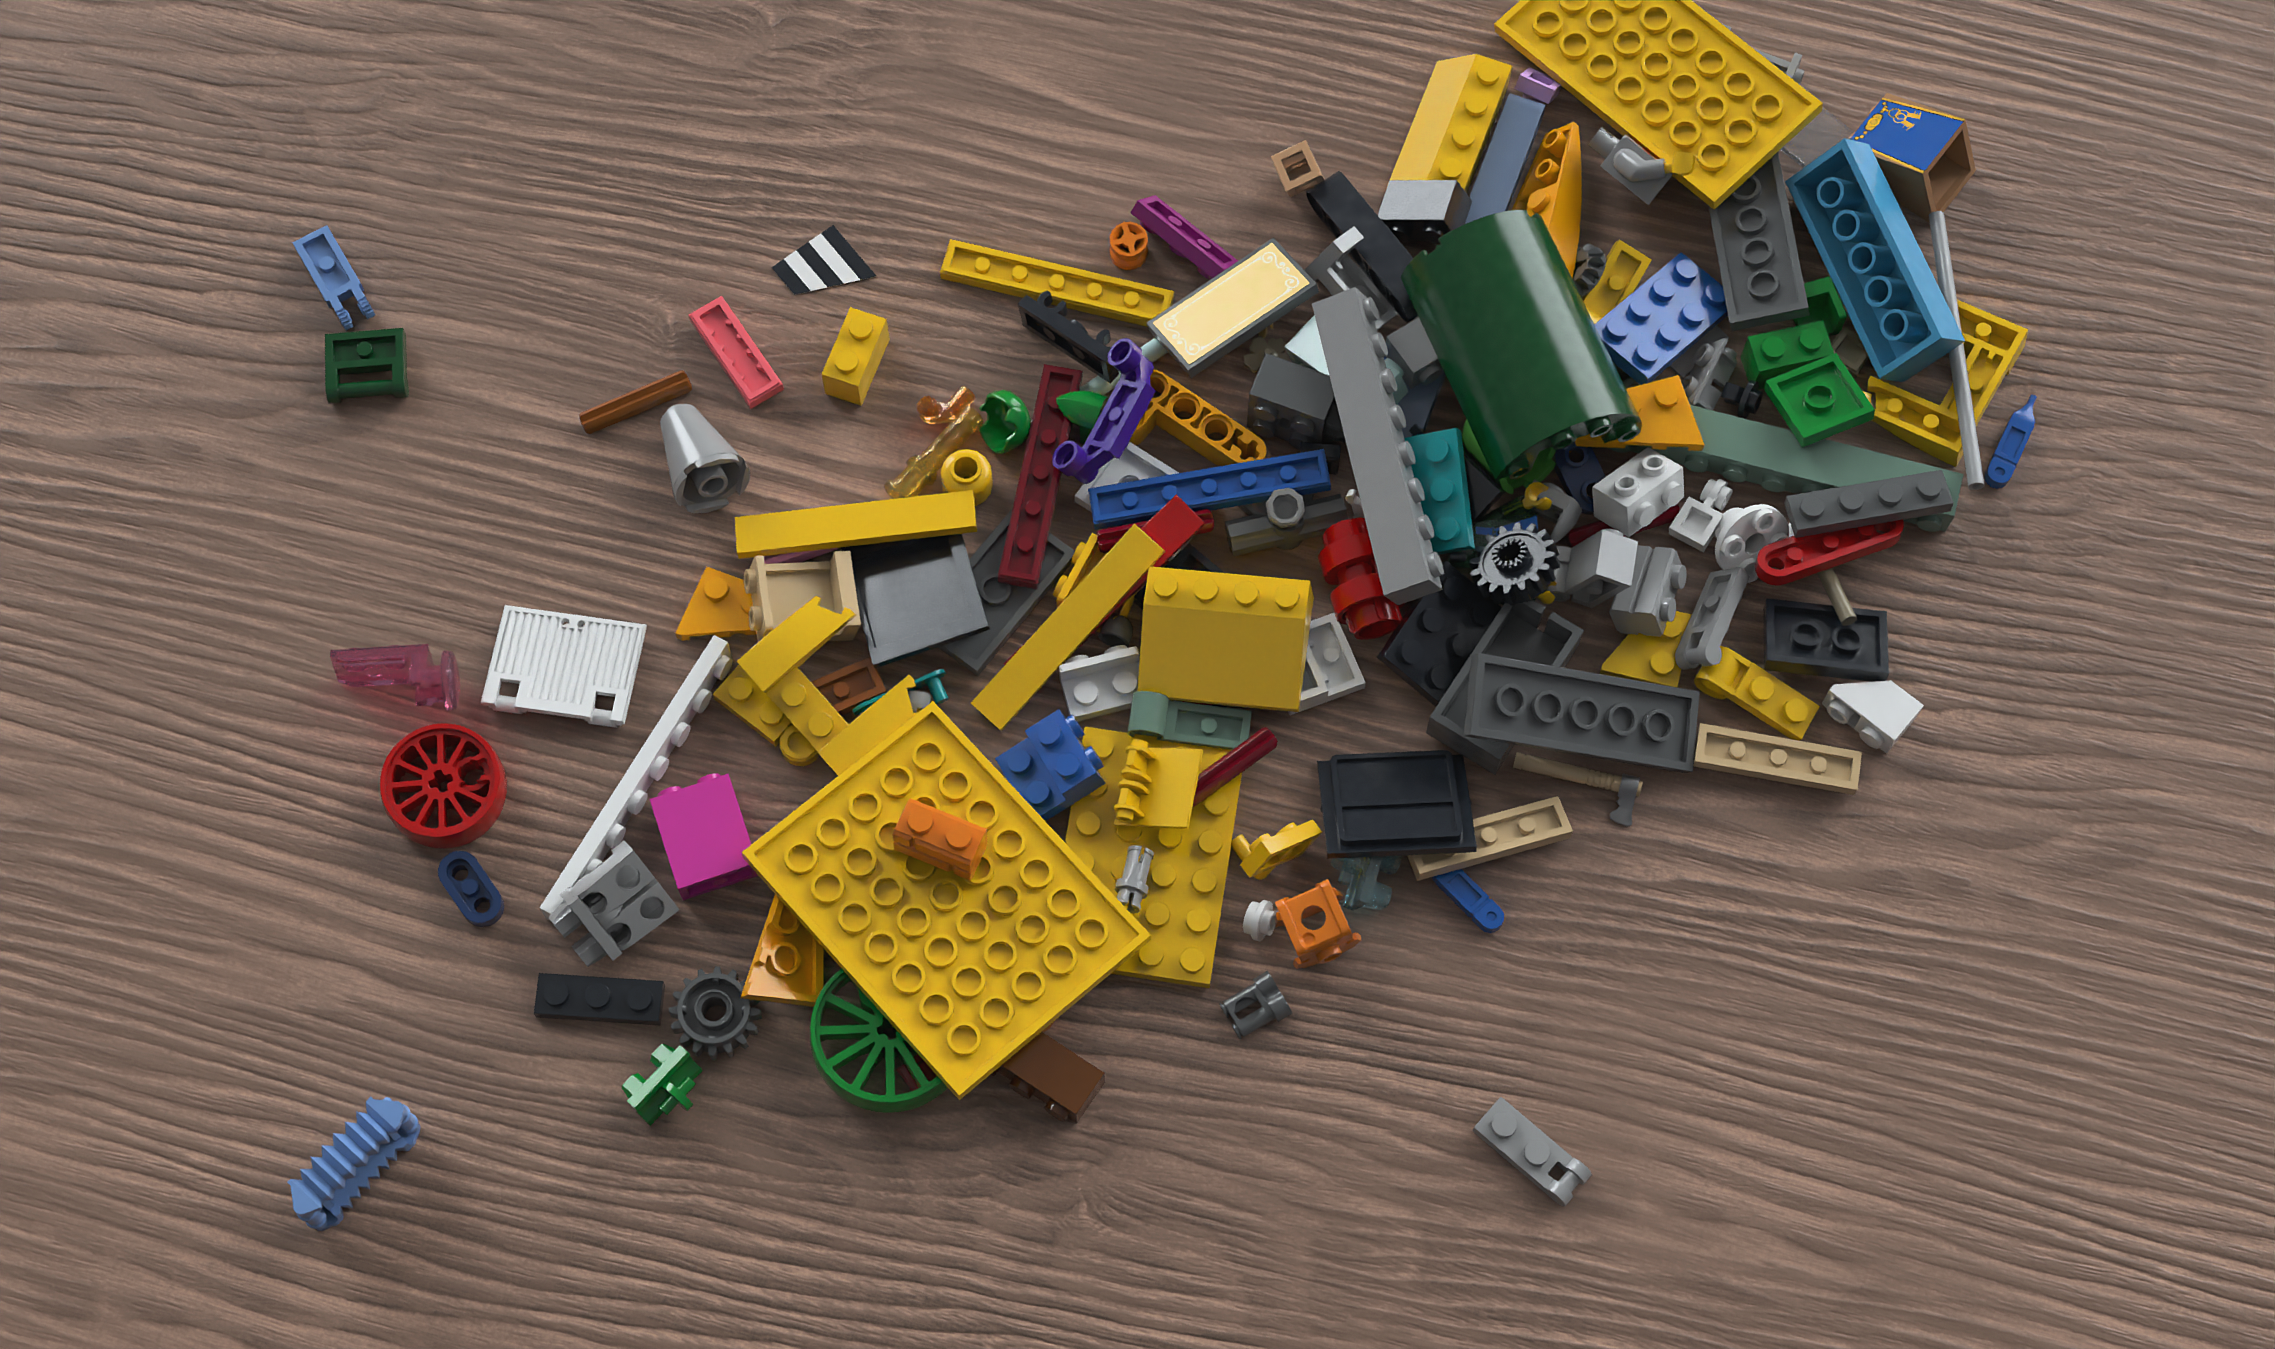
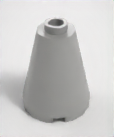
[660,404,750,513]

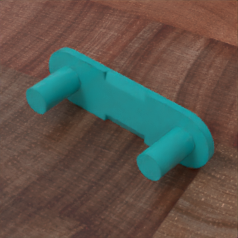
[852,669,949,715]

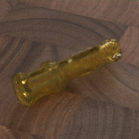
[884,406,984,499]

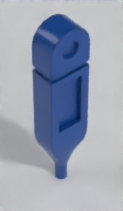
[1984,394,2037,489]
[1432,869,1504,933]

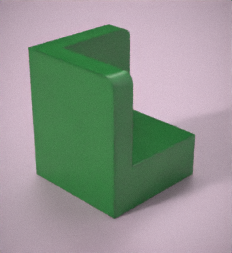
[1793,276,1847,336]

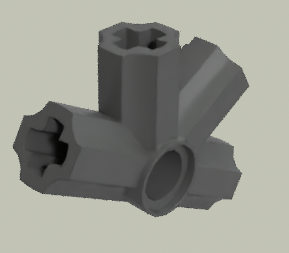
[1225,493,1348,557]

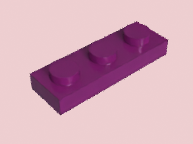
[1130,195,1238,280]

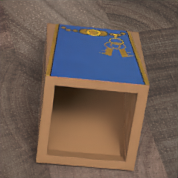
[1848,93,1976,222]

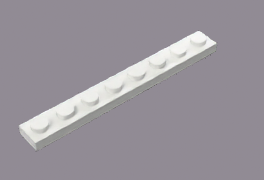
[540,635,733,921]

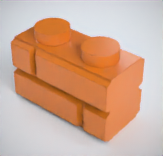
[893,798,987,881]

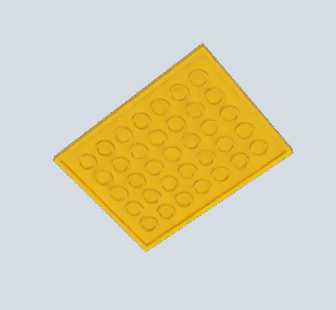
[742,701,1151,1100]

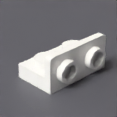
[1059,645,1139,721]

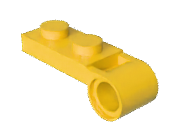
[1582,239,1652,324]
[1694,646,1820,741]

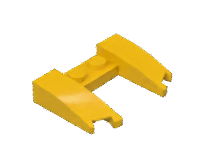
[1867,300,2028,467]
[736,596,918,776]

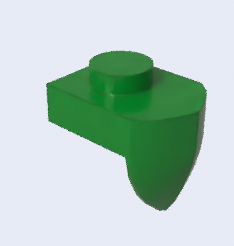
[1056,391,1108,444]

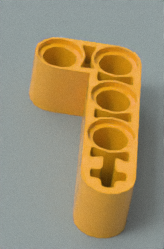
[1129,370,1266,467]

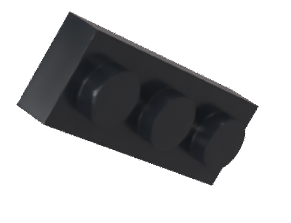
[534,973,665,1026]

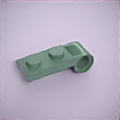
[1127,691,1252,750]

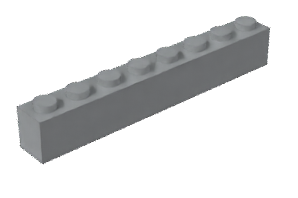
[1312,287,1444,605]

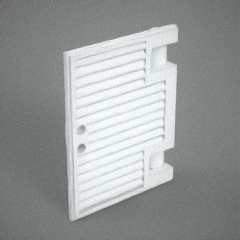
[481,605,647,728]

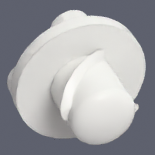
[1715,504,1789,583]

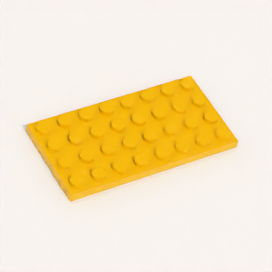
[1494,0,1823,210]

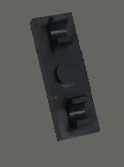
[1018,291,1119,384]

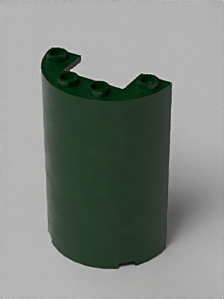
[1400,210,1642,481]

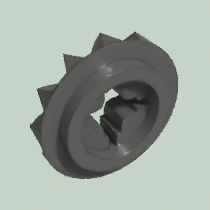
[1572,243,1606,298]

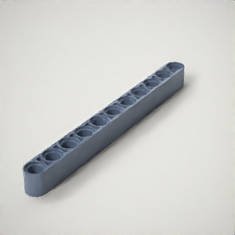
[1398,93,1546,438]

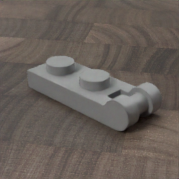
[1675,567,1750,670]
[1472,1097,1592,1207]

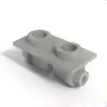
[1681,338,1737,410]

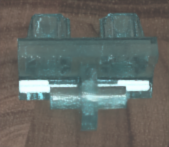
[1331,856,1402,911]

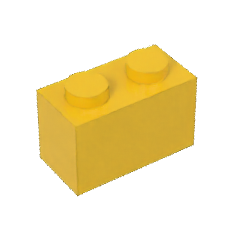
[821,307,890,406]

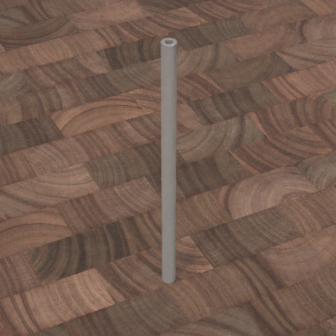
[1929,211,1985,490]

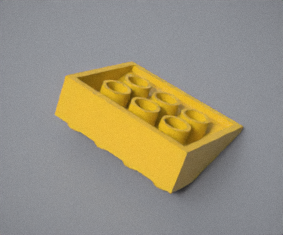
[1137,566,1314,712]

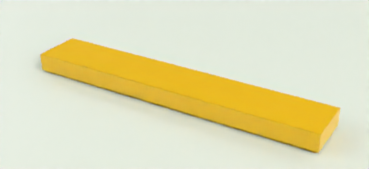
[940,239,1174,327]
[735,490,977,559]
[971,523,1165,731]

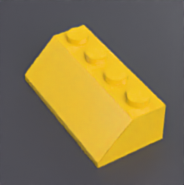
[1387,54,1512,193]

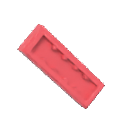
[689,296,784,409]

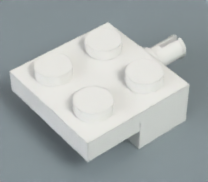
[1288,613,1366,715]

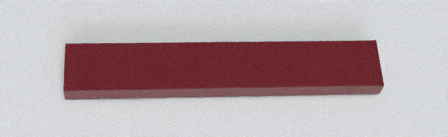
[998,364,1083,589]

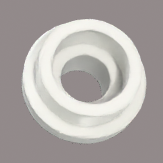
[1243,900,1276,942]

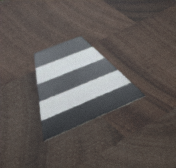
[771,225,877,295]

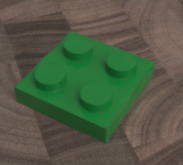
[1765,353,1875,448]

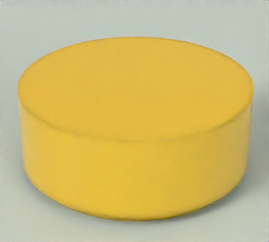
[780,725,819,766]

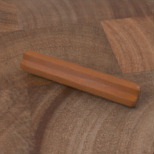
[579,370,692,434]

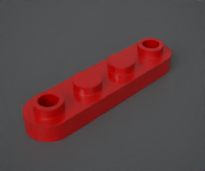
[1755,520,1904,586]

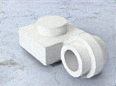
[1669,479,1733,552]

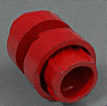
[1318,518,1405,640]

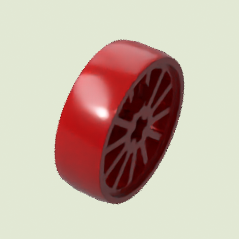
[380,723,507,849]

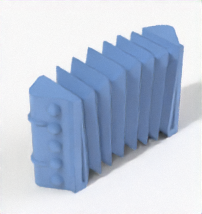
[287,1097,421,1231]

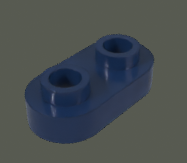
[1552,441,1606,515]
[438,851,504,927]

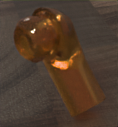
[917,386,976,424]

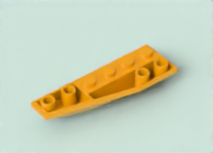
[1512,122,1582,278]

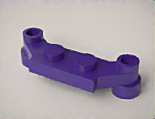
[1052,338,1156,484]

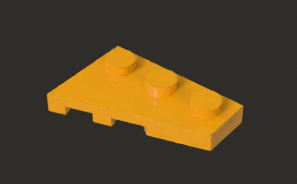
[740,894,823,1007]

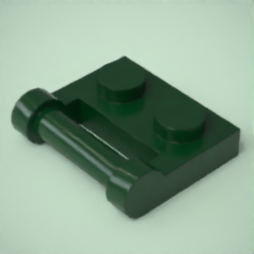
[325,328,409,404]

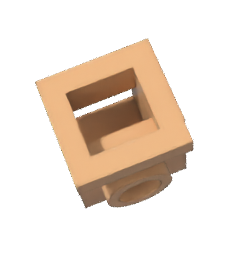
[1271,140,1325,198]

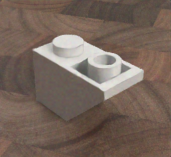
[1822,680,1924,754]

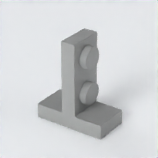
[1304,226,1398,331]

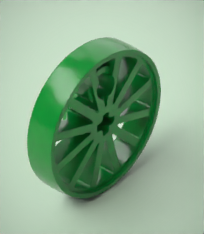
[810,968,948,1113]

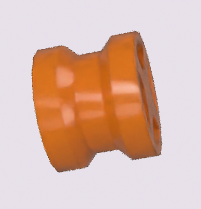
[1110,222,1148,270]

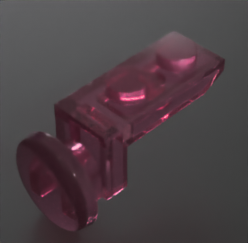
[330,644,460,711]

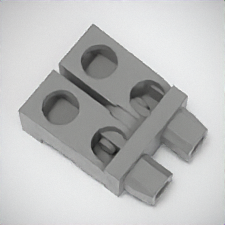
[548,840,680,967]

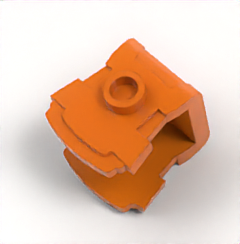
[1275,879,1362,969]

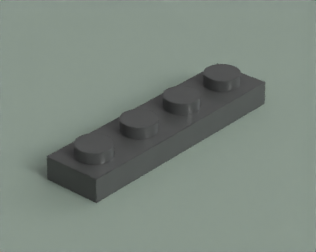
[1784,470,1953,538]

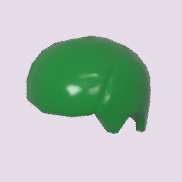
[979,390,1031,454]

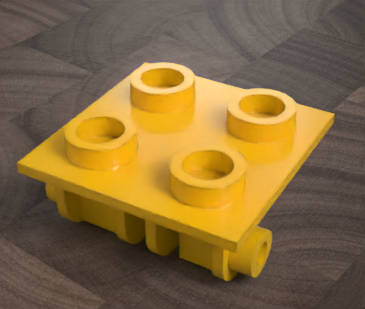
[1114,739,1203,828]

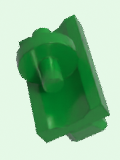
[622,1044,703,1126]

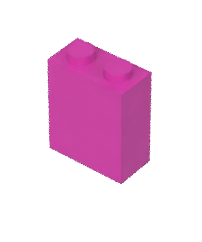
[650,773,759,900]

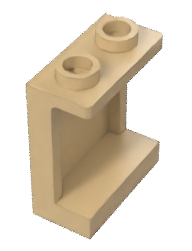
[744,551,861,642]

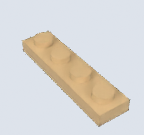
[1693,723,1862,795]
[1407,796,1573,881]

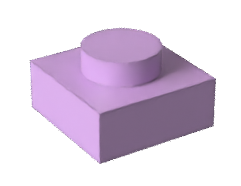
[1514,67,1562,104]

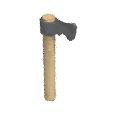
[1513,752,1643,827]

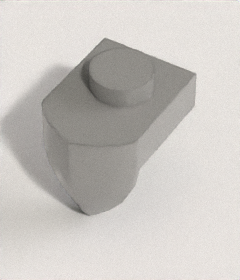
[1528,480,1582,543]

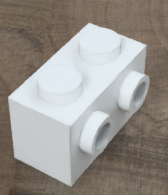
[1592,447,1684,537]

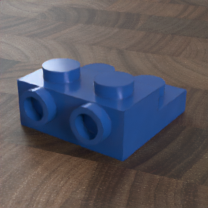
[995,709,1106,821]

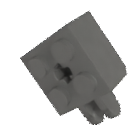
[1247,353,1346,450]

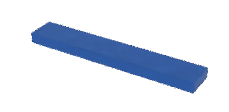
[1088,449,1331,530]

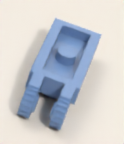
[292,225,375,330]

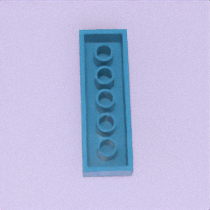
[1785,138,1965,382]

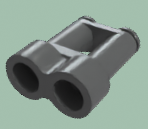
[1219,971,1292,1039]

